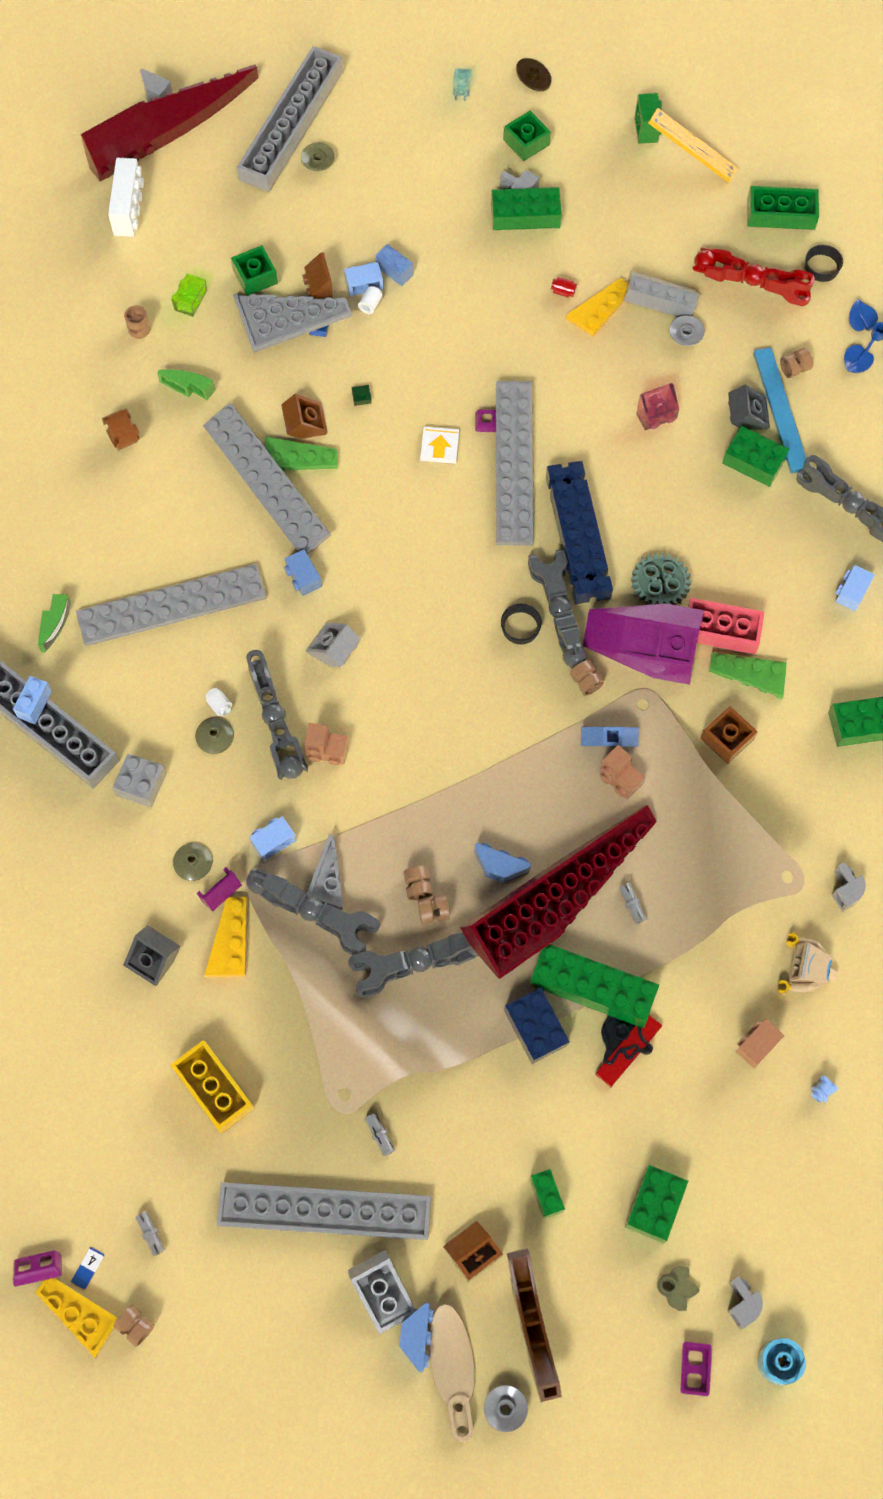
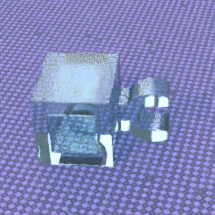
[453,68,472,101]

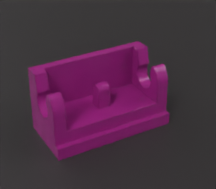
[196,867,242,912]

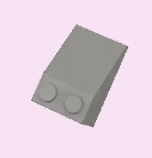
[348,1250,416,1334]

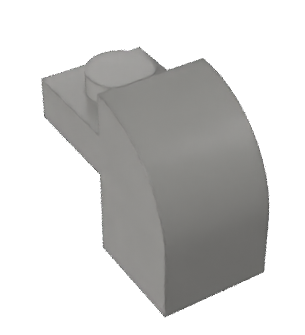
[500,170,540,189]
[832,862,866,912]
[728,1276,763,1330]

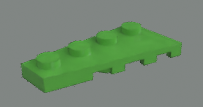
[265,437,338,471]
[709,652,787,699]

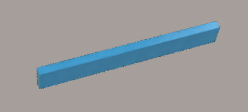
[753,347,806,473]

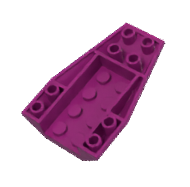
[582,604,704,685]

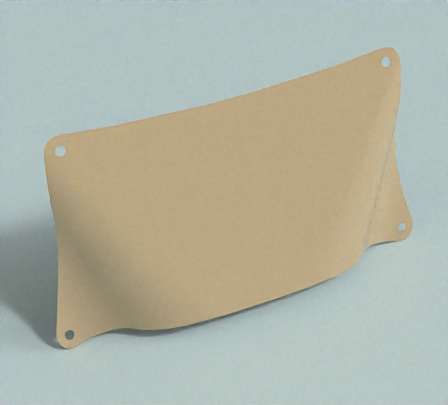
[245,688,805,1114]

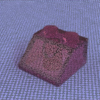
[636,383,679,431]

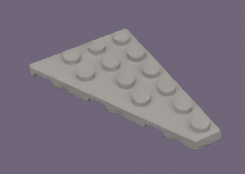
[233,293,352,353]

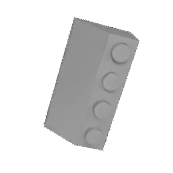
[623,271,698,317]

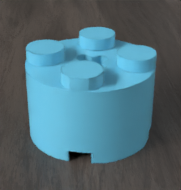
[758,1338,806,1385]

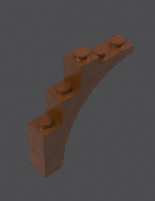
[507,1248,562,1402]

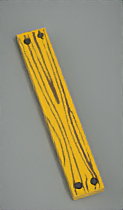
[648,108,738,183]

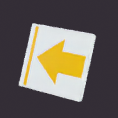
[420,427,459,464]

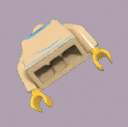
[778,933,838,994]

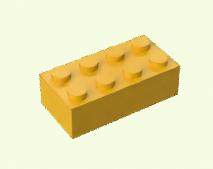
[170,1040,254,1134]

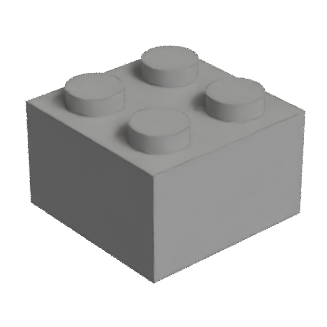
[112,753,167,808]

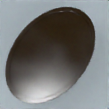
[516,58,551,91]

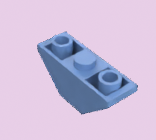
[581,727,639,747]
[474,843,531,883]
[399,1303,433,1372]

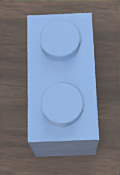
[344,262,383,296]
[835,565,875,612]
[13,676,52,724]
[249,816,296,862]

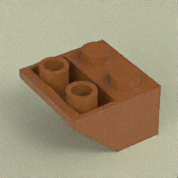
[443,1221,503,1282]

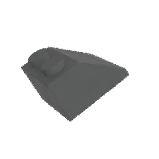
[728,384,770,430]
[123,926,180,986]

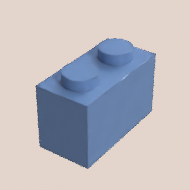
[376,244,413,286]
[284,550,322,596]

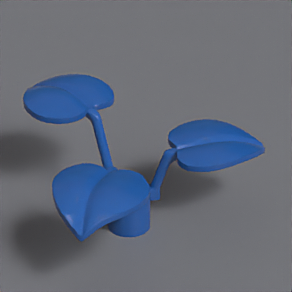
[844,299,883,373]

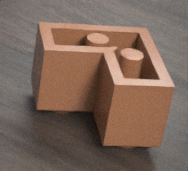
[304,723,348,765]
[599,745,645,800]
[736,1019,785,1068]

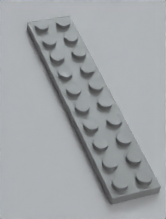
[496,381,533,546]
[203,403,332,555]
[76,564,266,647]
[217,1182,431,1240]

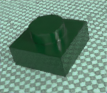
[351,385,372,406]

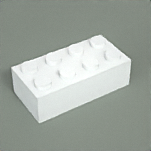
[108,158,144,237]

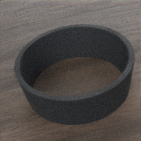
[805,245,843,282]
[501,604,542,645]

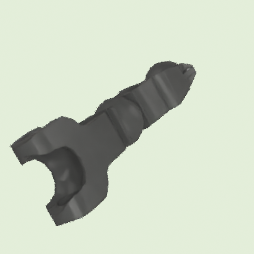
[796,455,883,542]
[528,549,586,669]
[246,650,308,780]
[246,869,381,955]
[348,933,479,997]

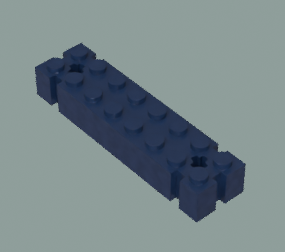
[546,461,613,605]

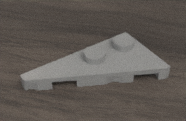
[307,834,343,910]

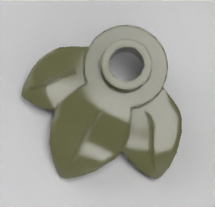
[657,1266,700,1311]

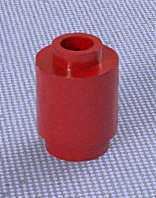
[551,276,577,298]

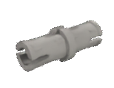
[619,883,647,924]
[365,1113,395,1157]
[135,1211,165,1256]

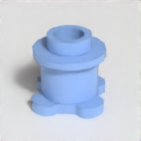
[811,1075,838,1103]

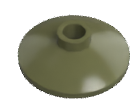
[301,143,335,171]
[195,718,234,754]
[173,843,212,881]

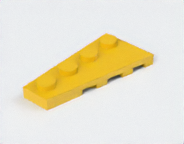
[566,278,628,337]
[205,897,247,977]

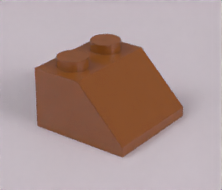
[302,252,333,299]
[281,394,327,439]

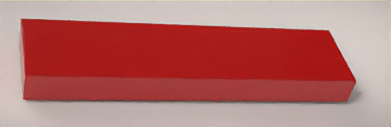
[595,1015,663,1088]

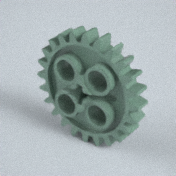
[631,552,692,605]

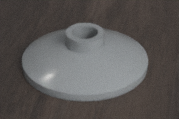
[669,315,704,346]
[484,1385,528,1432]

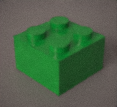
[634,93,662,144]
[503,110,551,161]
[231,245,278,296]

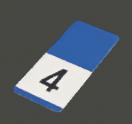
[71,1247,104,1290]

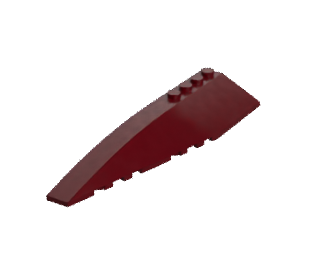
[80,65,258,181]
[460,805,657,979]

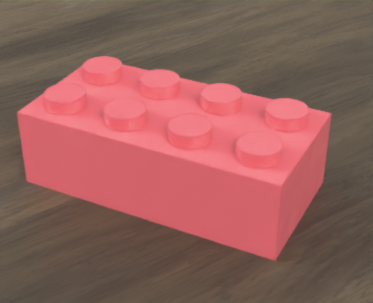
[688,598,764,654]

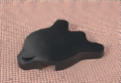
[601,1015,653,1065]

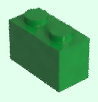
[529,1169,565,1219]

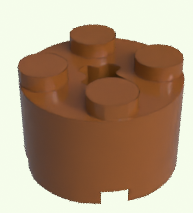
[102,408,140,451]

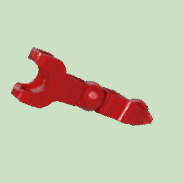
[692,247,815,306]

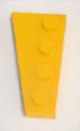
[35,1278,118,1358]

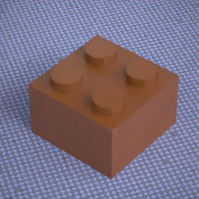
[700,706,758,764]

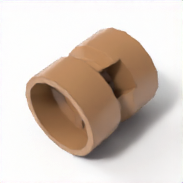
[124,305,150,339]
[780,348,813,378]
[570,660,604,696]
[403,866,433,901]
[418,894,450,925]
[113,1304,155,1347]

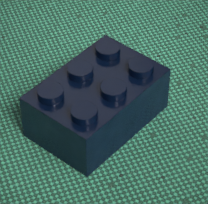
[504,988,570,1064]

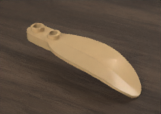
[430,1304,474,1442]

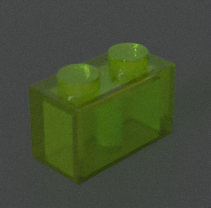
[171,273,208,317]

